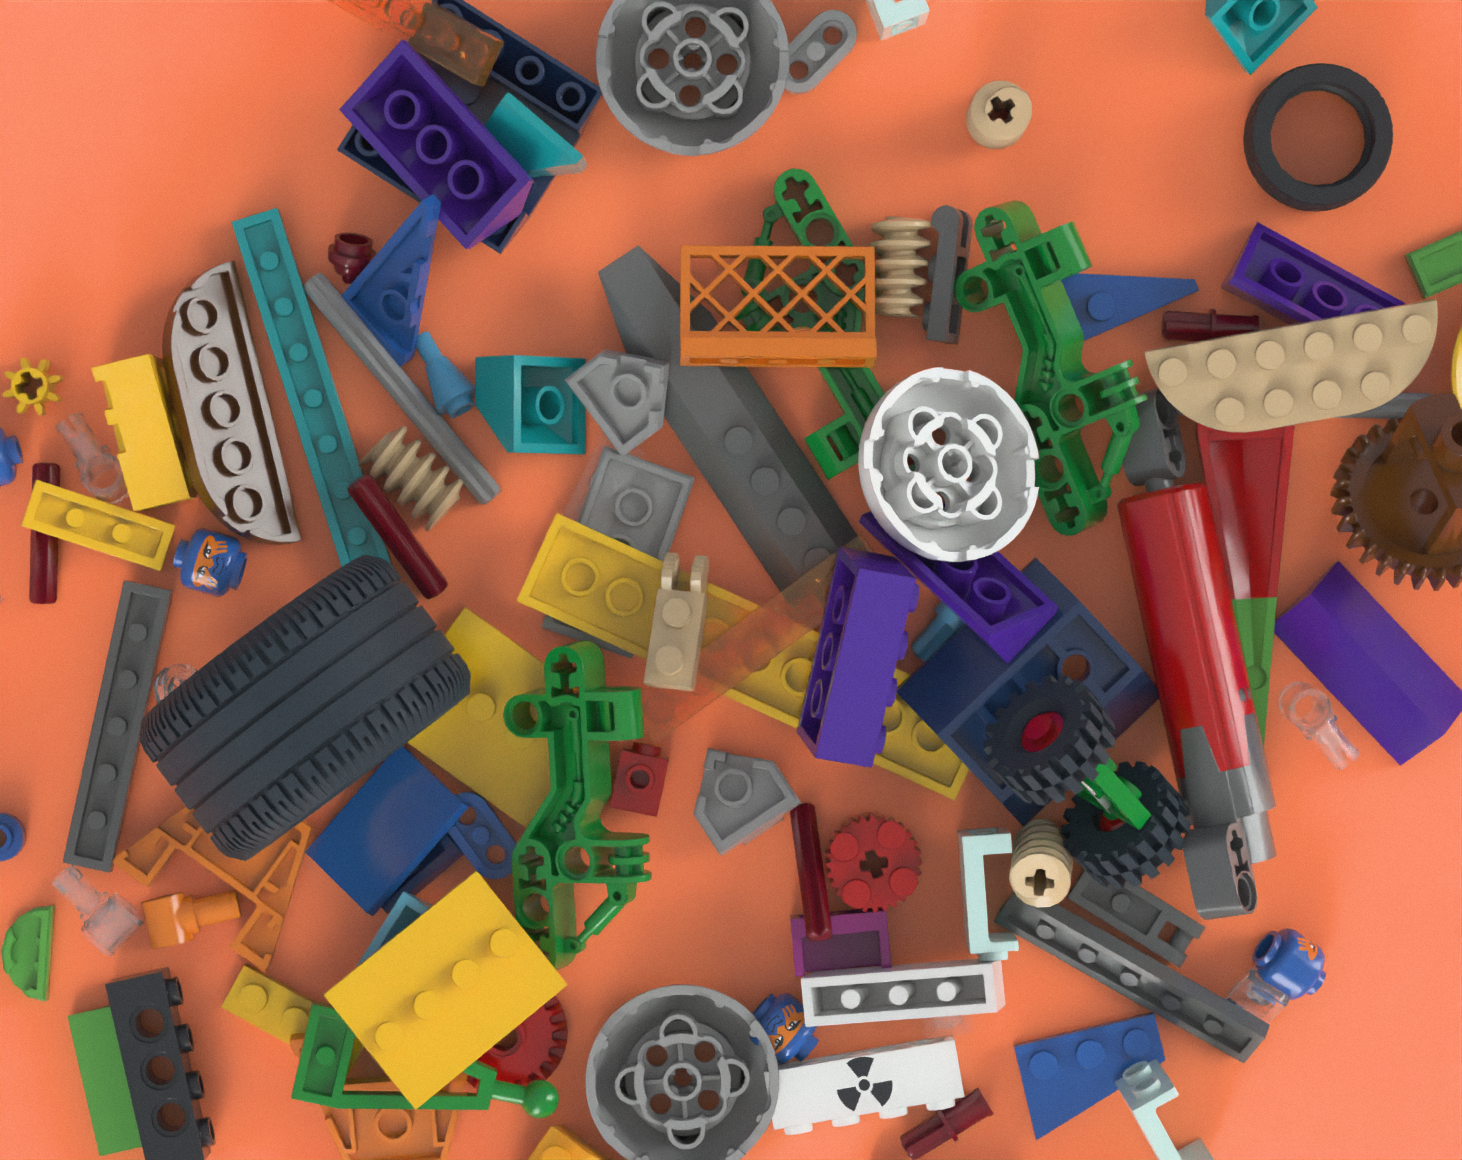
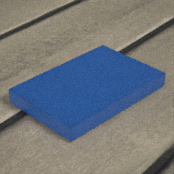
[305,746,469,916]

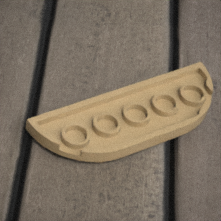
[1144,299,1438,432]

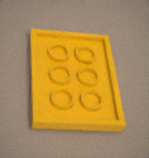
[407,607,579,829]
[322,871,568,1109]

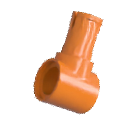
[141,890,242,949]

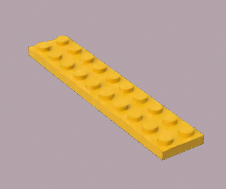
[516,513,969,800]

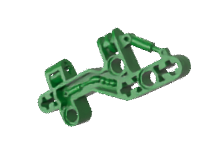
[735,168,916,480]
[954,200,1148,536]
[503,640,652,970]

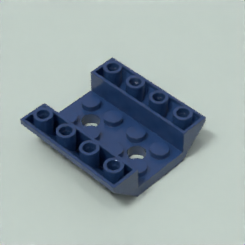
[337,0,603,254]
[897,557,1158,827]

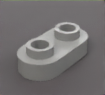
[784,10,857,95]

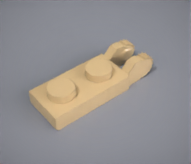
[643,552,709,691]

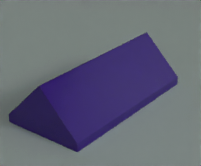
[339,40,534,249]
[1221,222,1406,325]
[859,500,1058,664]
[1274,561,1462,766]

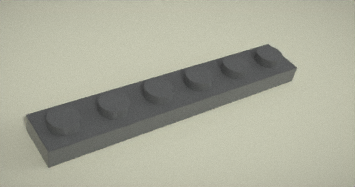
[63,580,174,873]
[994,890,1270,1063]

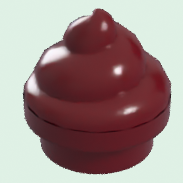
[328,232,376,284]

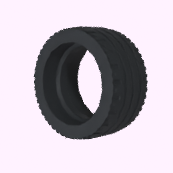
[1243,63,1393,212]

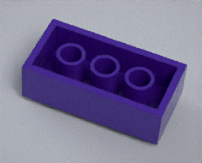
[796,546,919,768]

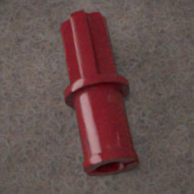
[1161,309,1259,341]
[900,1087,994,1160]

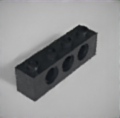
[105,967,216,1160]

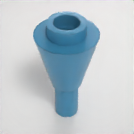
[416,331,475,418]

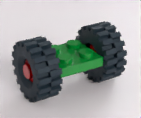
[983,675,1191,889]

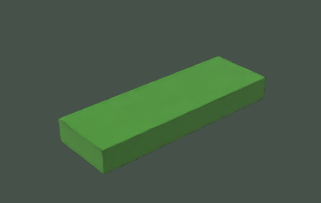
[67,1005,142,1156]

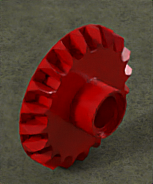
[466,995,568,1089]

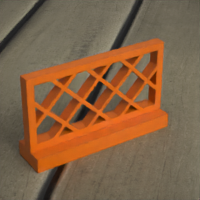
[680,245,877,368]

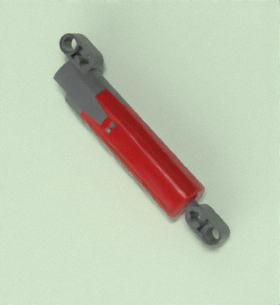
[1117,388,1277,920]

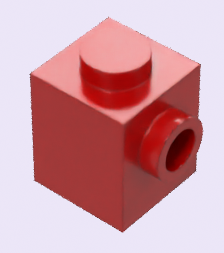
[610,742,669,817]

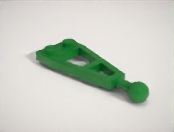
[291,1000,559,1119]

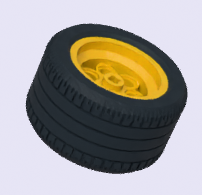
[140,554,471,861]

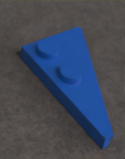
[341,194,441,367]
[1062,273,1199,341]

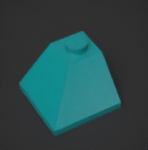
[1205,0,1318,75]
[485,92,588,177]
[475,355,586,455]

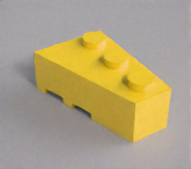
[91,354,197,512]

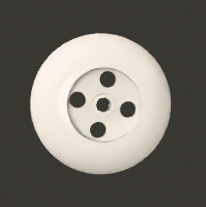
[858,367,1039,562]

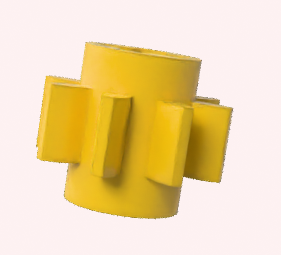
[3,357,64,416]

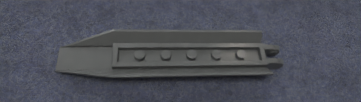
[598,245,868,609]

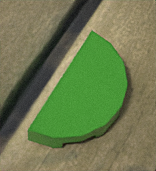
[1,905,55,1002]

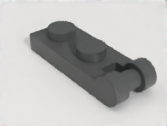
[922,205,973,345]
[1066,869,1206,968]

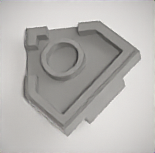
[565,349,670,457]
[693,748,801,856]

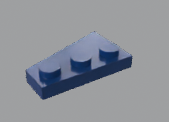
[1013,1012,1165,1140]

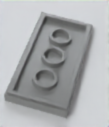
[541,446,695,659]

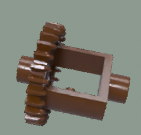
[1330,393,1462,591]

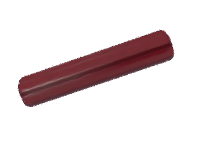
[29,462,60,604]
[347,474,448,599]
[790,803,832,942]

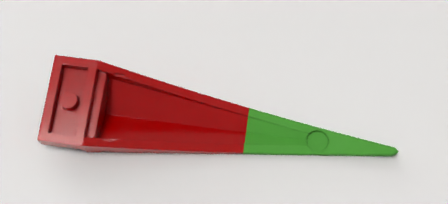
[1195,422,1295,748]

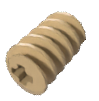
[966,81,1032,149]
[863,216,933,318]
[358,426,464,532]
[1009,818,1073,907]

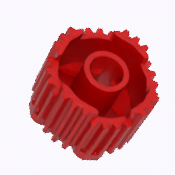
[824,812,922,913]

